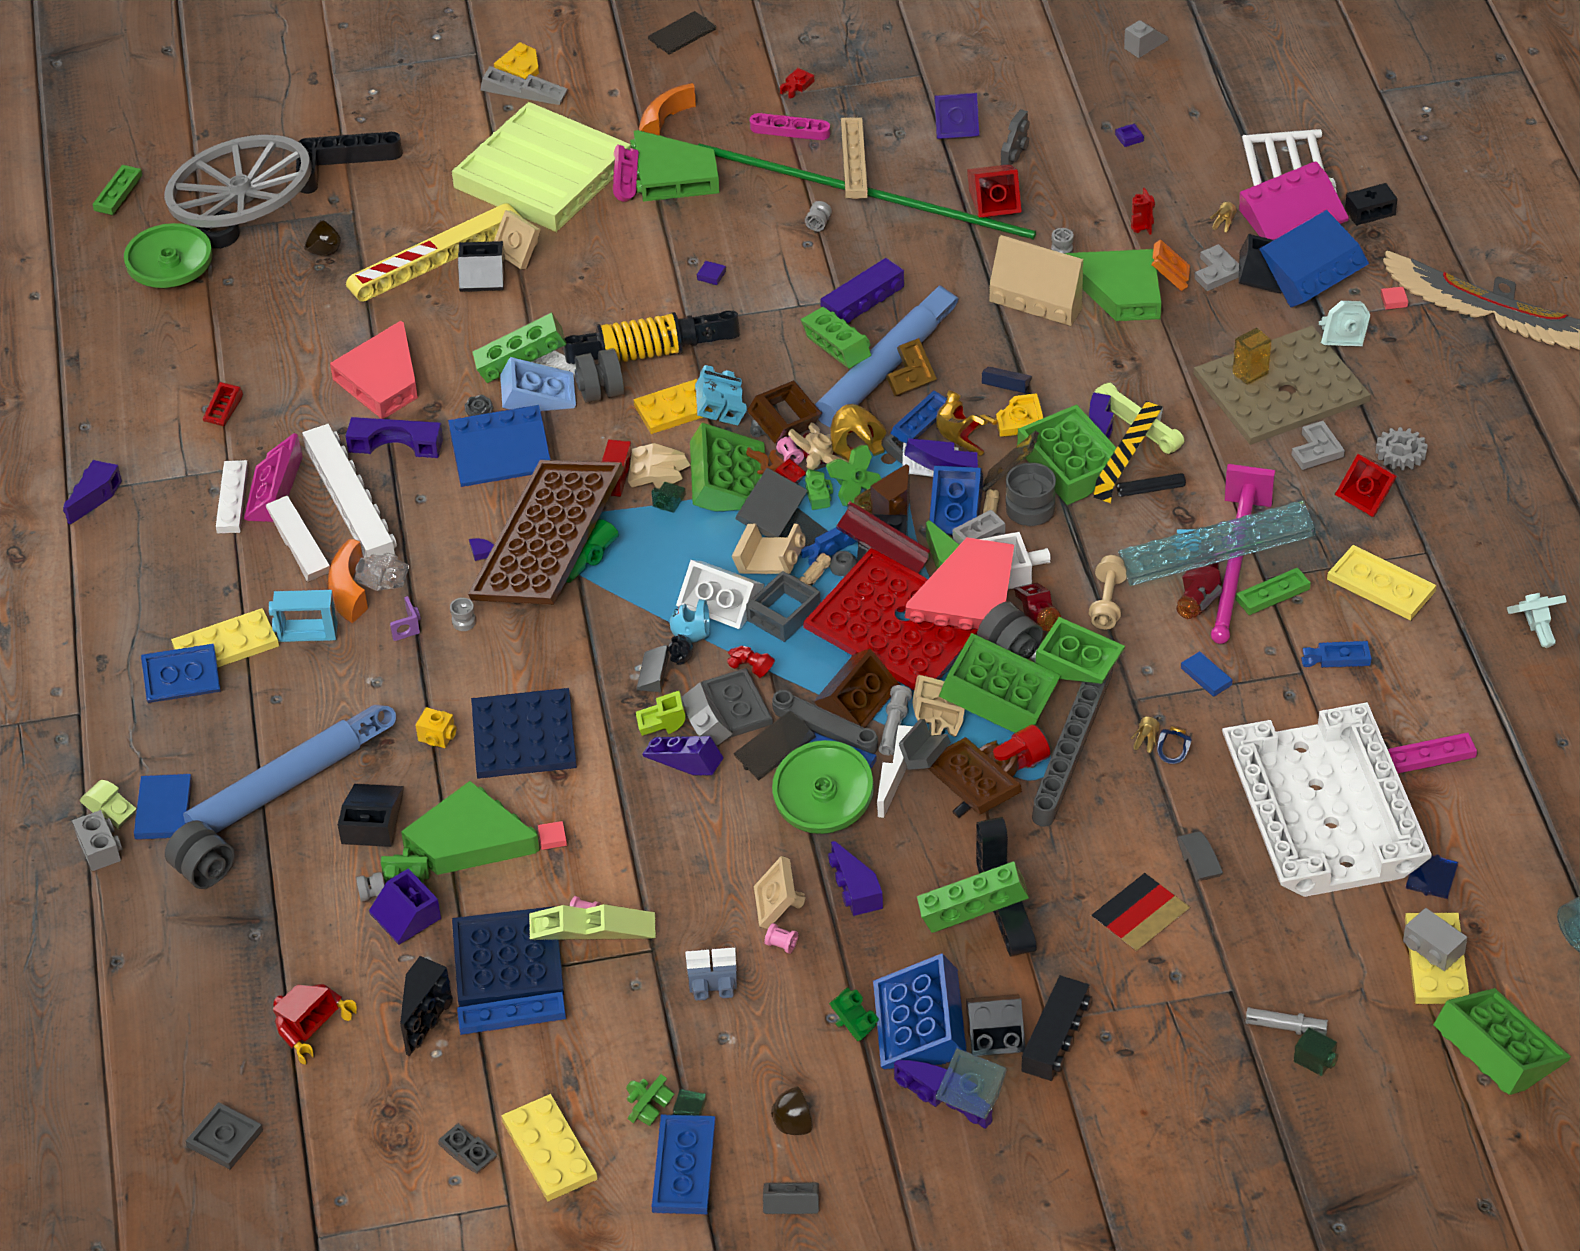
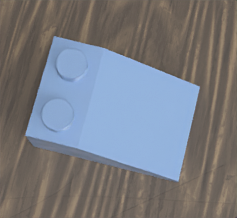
[500,357,576,411]

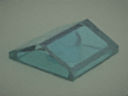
[935,1048,1007,1119]

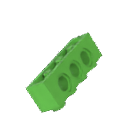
[801,307,872,369]
[473,313,566,383]
[917,861,1029,933]

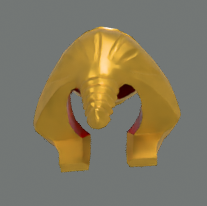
[936,390,998,456]
[831,404,886,461]

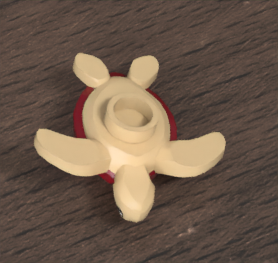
[788,423,849,470]

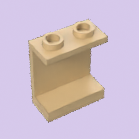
[732,524,806,574]

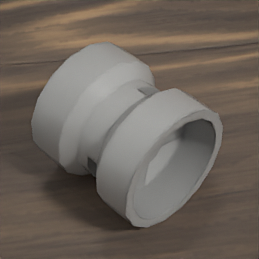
[805,201,832,231]
[1051,228,1074,254]
[450,598,476,631]
[356,872,384,902]

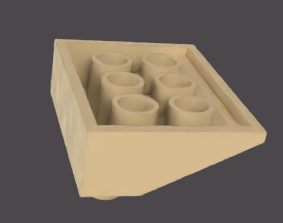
[989,235,1083,326]

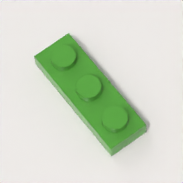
[92,165,143,215]
[1236,567,1311,615]

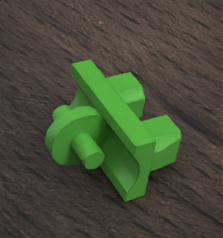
[381,847,430,884]
[626,1074,674,1126]

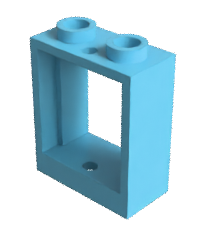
[269,590,338,642]

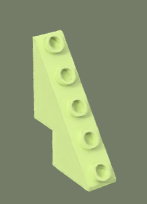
[529,904,656,940]

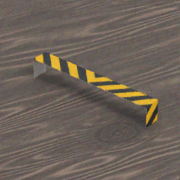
[1093,401,1163,503]

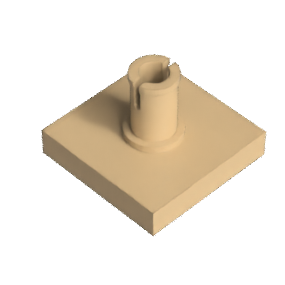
[494,210,541,269]
[754,856,805,929]

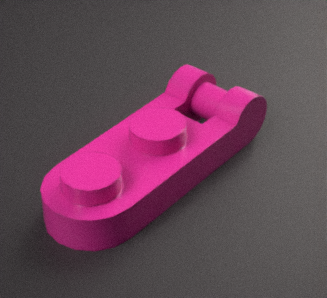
[613,144,638,202]

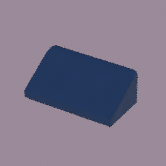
[982,366,1032,393]

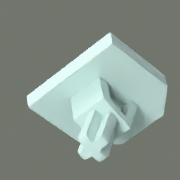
[1319,301,1370,346]
[1507,593,1566,648]

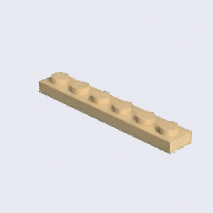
[841,118,867,199]

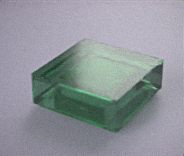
[673,1089,706,1116]

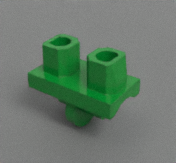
[829,987,879,1042]

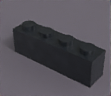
[1021,975,1093,1081]

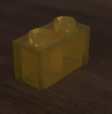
[1233,328,1271,385]

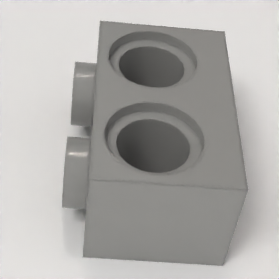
[953,510,1005,545]
[72,810,122,871]

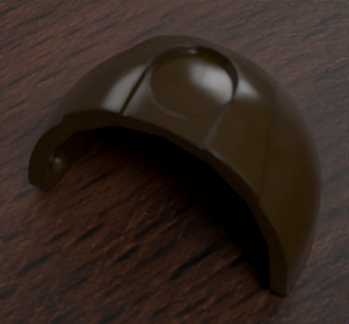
[304,220,341,255]
[771,1086,812,1135]

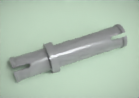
[1245,1007,1328,1037]

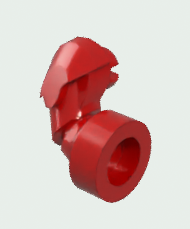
[727,646,775,678]

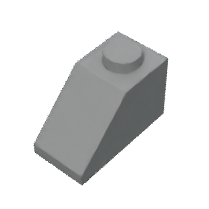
[1124,20,1168,58]

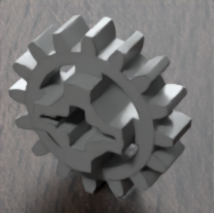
[1376,427,1427,470]

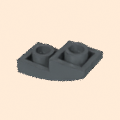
[1177,831,1223,882]
[438,1123,497,1174]

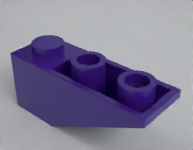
[63,460,122,524]
[642,736,724,775]
[828,841,883,916]

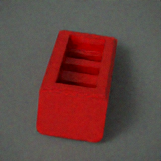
[203,382,243,426]

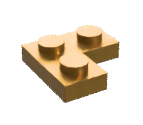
[886,338,937,397]

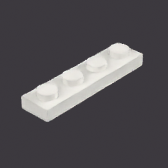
[216,460,248,533]

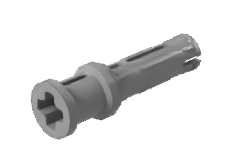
[879,685,912,756]

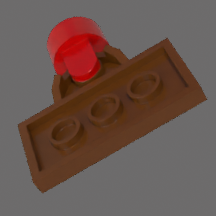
[927,724,1051,815]

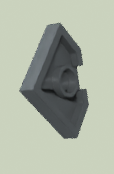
[1001,109,1030,165]

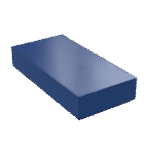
[1181,651,1232,697]

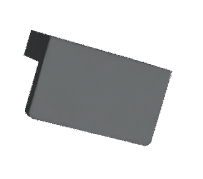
[899,719,951,770]

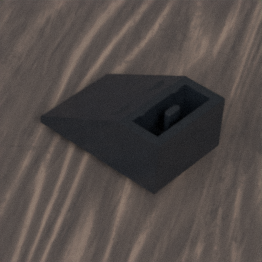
[337,784,404,847]
[400,956,453,1056]

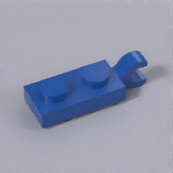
[801,527,857,565]
[1301,641,1371,668]

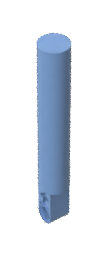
[815,285,959,427]
[183,705,396,833]

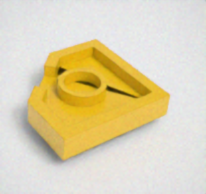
[494,42,539,79]
[996,393,1043,437]

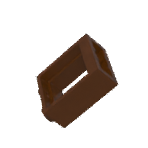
[747,380,822,444]

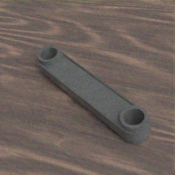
[772,690,878,754]

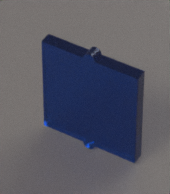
[1406,855,1458,899]

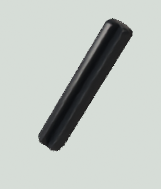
[1117,473,1186,497]

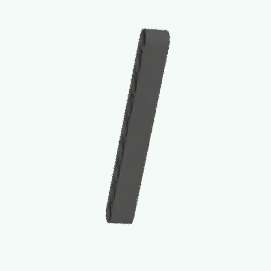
[1032,668,1113,827]

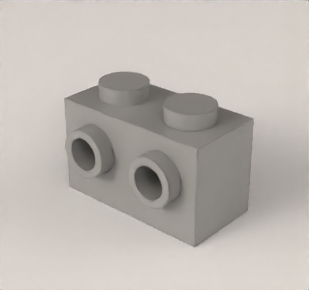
[1403,908,1467,972]

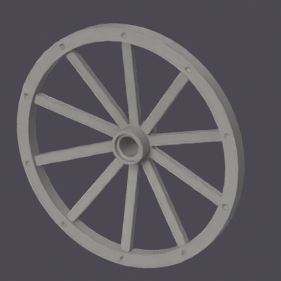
[165,135,312,228]

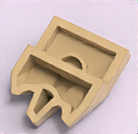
[628,443,691,488]
[912,675,965,737]

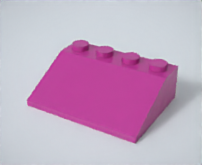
[1239,161,1349,240]

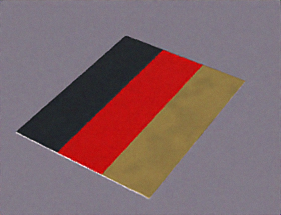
[1091,873,1190,951]

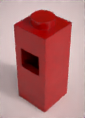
[602,439,632,497]

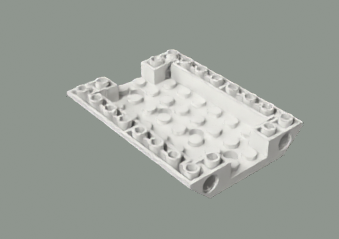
[1222,702,1432,897]

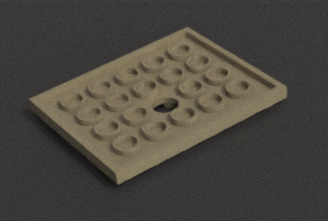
[1193,326,1371,445]

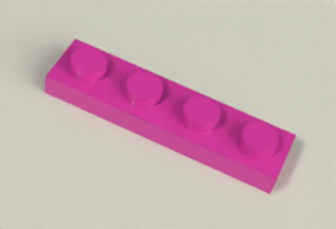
[1387,733,1477,773]

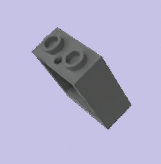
[746,571,821,642]

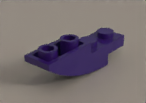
[894,1060,992,1129]

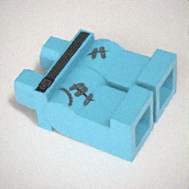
[695,365,747,426]

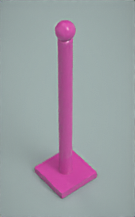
[1211,464,1275,644]

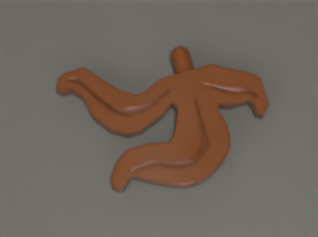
[746,447,784,475]

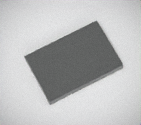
[735,468,808,537]
[701,668,773,739]

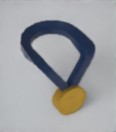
[1157,726,1191,764]

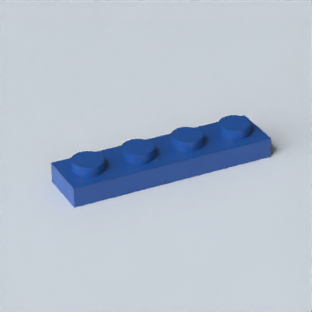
[890,390,947,444]
[457,992,566,1035]

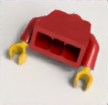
[273,984,357,1064]

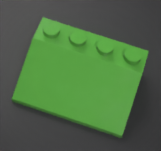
[1017,404,1116,505]
[690,422,765,511]
[939,633,1061,733]
[1433,988,1571,1095]

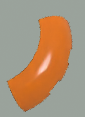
[639,83,696,136]
[328,539,368,623]

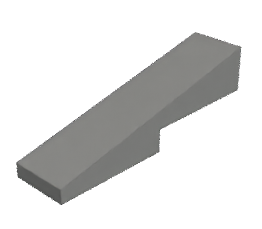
[480,66,568,105]

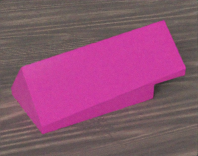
[244,433,303,522]

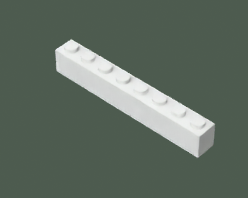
[302,424,397,567]

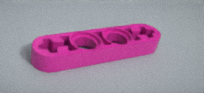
[750,113,830,140]

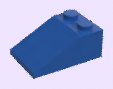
[929,466,983,535]

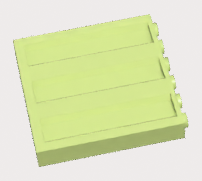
[452,102,631,232]

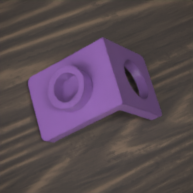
[390,596,421,641]

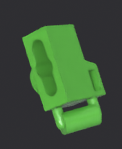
[805,469,833,510]

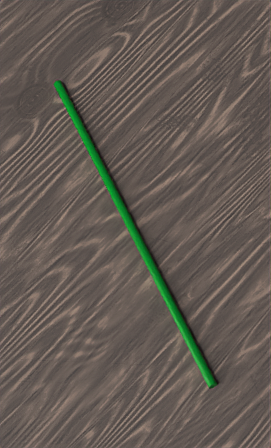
[698,143,1036,239]

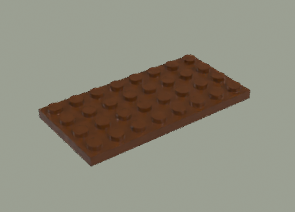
[468,460,624,605]

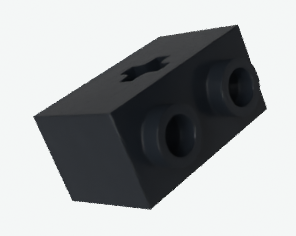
[1345,183,1398,226]

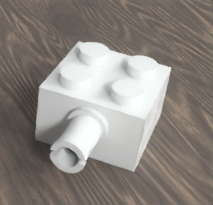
[980,532,1051,589]

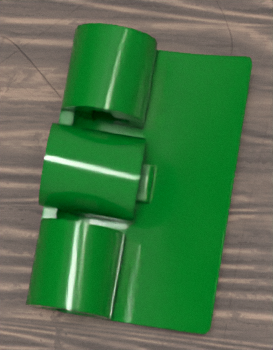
[566,519,619,583]

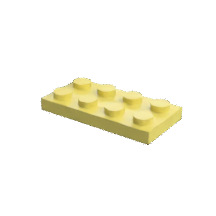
[1327,545,1436,621]
[171,608,279,667]
[1405,913,1470,1004]
[501,1094,597,1202]

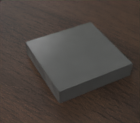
[185,1102,263,1170]

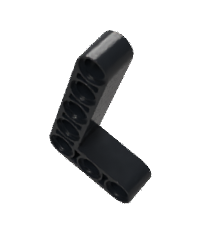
[296,132,403,194]
[976,817,1037,957]

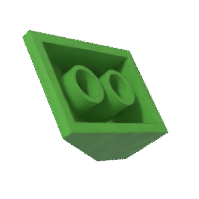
[1035,617,1125,684]

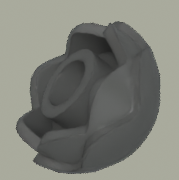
[465,394,493,417]
[828,551,857,576]

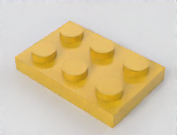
[633,379,713,434]

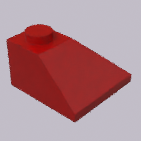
[1335,454,1397,517]

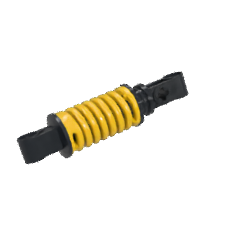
[564,310,740,364]

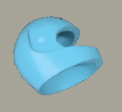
[670,599,710,643]

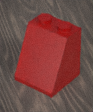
[967,164,1022,218]

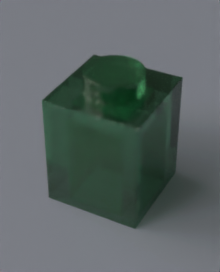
[1293,1028,1338,1076]

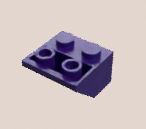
[369,868,441,945]

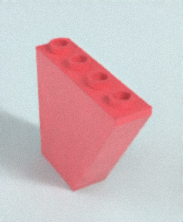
[330,321,418,419]
[905,537,1014,630]

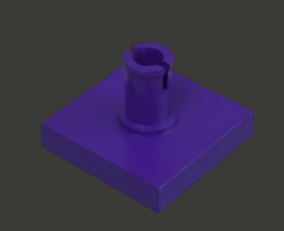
[934,93,979,139]

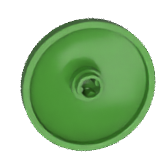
[124,223,212,288]
[772,740,874,834]

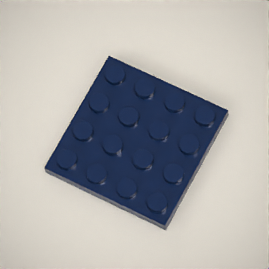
[471,688,577,779]
[452,906,564,1007]

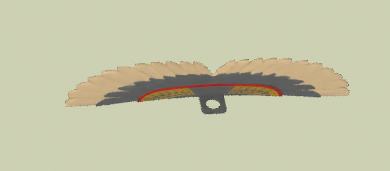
[1383,251,1580,350]

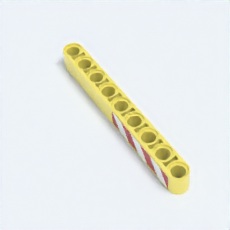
[346,203,522,302]

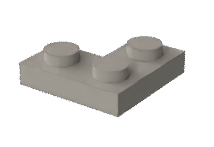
[1194,244,1239,291]
[1292,421,1345,470]

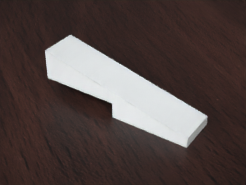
[266,496,330,582]
[877,725,913,818]

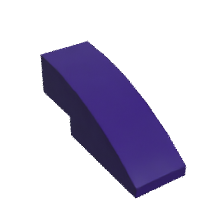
[1089,392,1114,439]
[904,438,978,471]

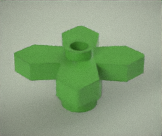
[826,445,881,506]

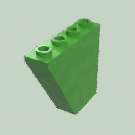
[630,130,719,201]
[1065,249,1161,321]
[401,781,539,875]

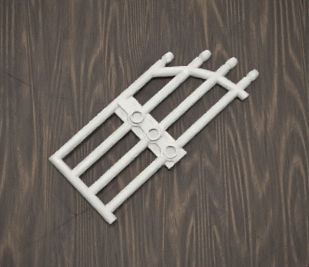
[1242,129,1337,193]

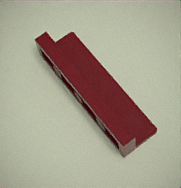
[836,501,930,574]

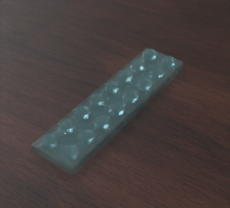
[1118,500,1316,586]

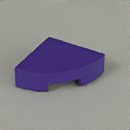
[469,538,494,561]

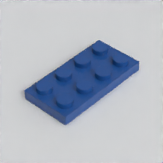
[652,1115,716,1215]

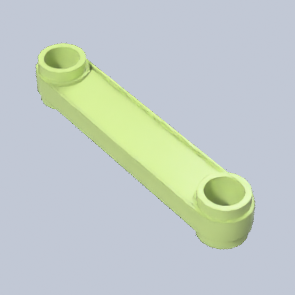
[1094,383,1184,454]

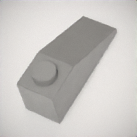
[682,682,732,746]

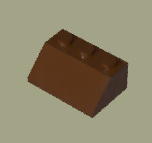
[813,648,900,728]

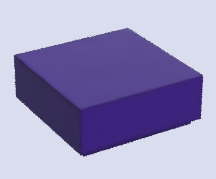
[1115,123,1144,147]
[697,261,726,285]

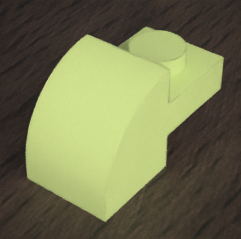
[80,780,136,829]

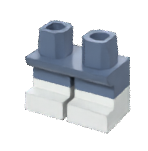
[685,948,737,1001]

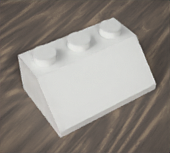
[676,560,764,629]

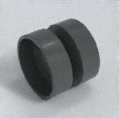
[575,348,624,403]
[1006,463,1056,526]
[977,602,1043,659]
[165,820,235,889]

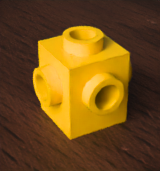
[416,707,457,748]

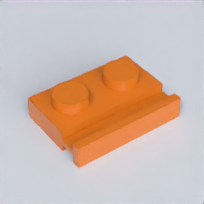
[1152,240,1190,291]

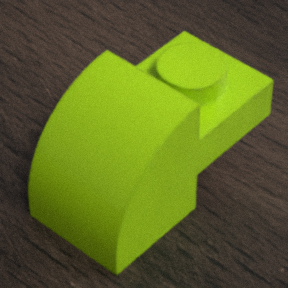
[636,691,685,736]

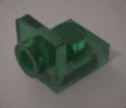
[651,482,686,513]

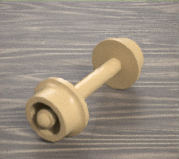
[1089,555,1127,630]

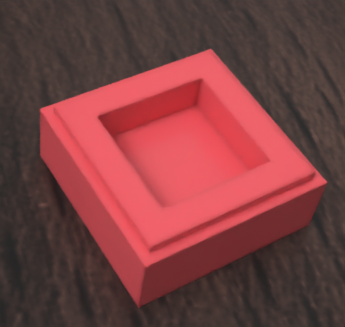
[1381,287,1408,309]
[538,821,567,850]

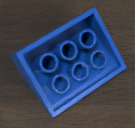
[1259,210,1369,308]
[448,405,550,487]
[873,953,967,1069]

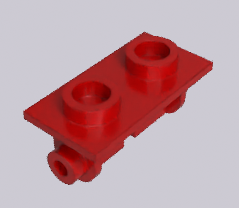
[1131,188,1155,235]

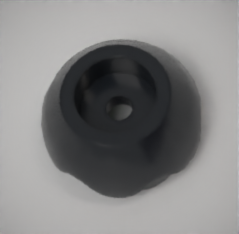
[668,634,693,665]

